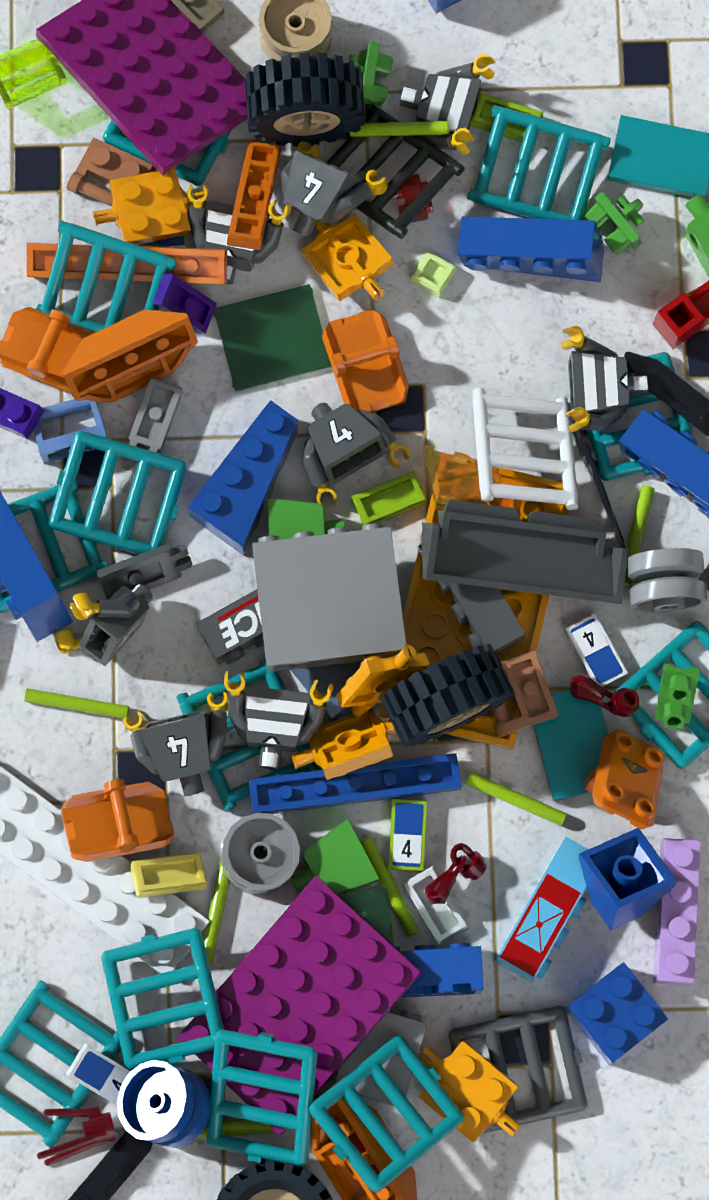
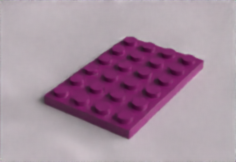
[36,0,248,176]
[177,876,423,1135]

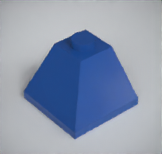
[579,828,677,931]

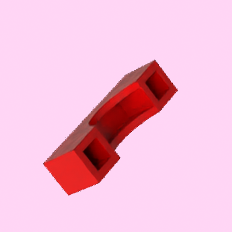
[653,280,709,350]

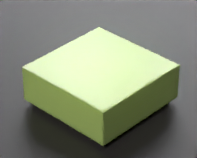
[410,250,457,297]

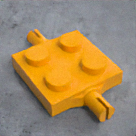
[92,168,207,245]
[300,213,394,302]
[336,645,430,717]
[291,708,396,780]
[418,1040,521,1143]

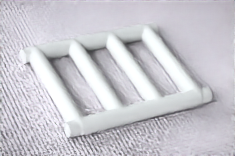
[473,388,578,510]

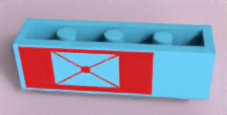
[495,837,588,983]

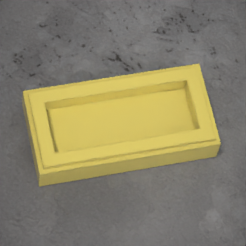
[130,852,207,898]

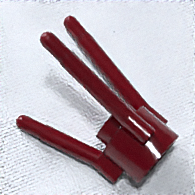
[37,1106,116,1166]

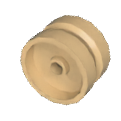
[259,0,332,61]

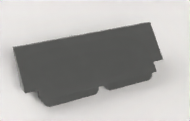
[422,500,629,604]

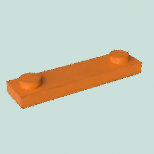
[227,141,281,250]

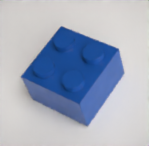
[565,962,668,1065]

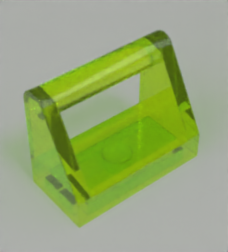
[0,38,68,110]

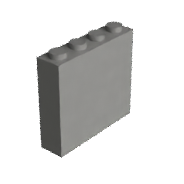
[252,523,407,673]

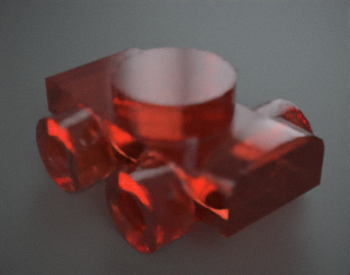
[395,174,433,223]

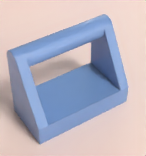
[34,399,107,464]

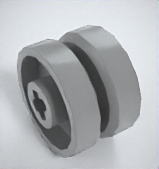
[627,548,707,612]
[220,813,300,895]

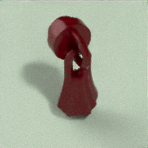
[570,673,639,717]
[425,843,487,904]

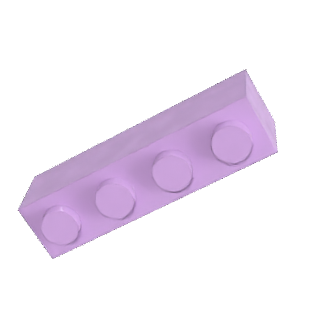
[653,838,700,986]

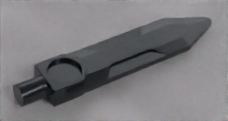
[624,352,709,436]
[573,429,626,549]
[68,1131,153,1200]

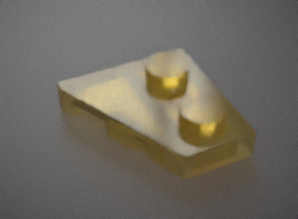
[423,445,502,509]

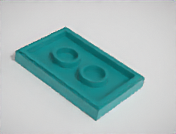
[607,115,709,198]
[533,690,608,802]

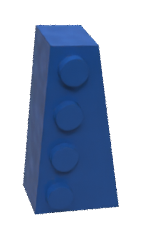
[188,400,298,556]
[619,409,709,518]

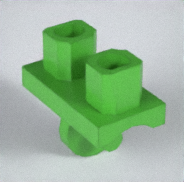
[349,41,393,106]
[585,192,645,255]
[655,663,700,729]

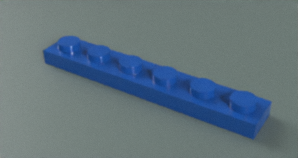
[248,753,462,814]

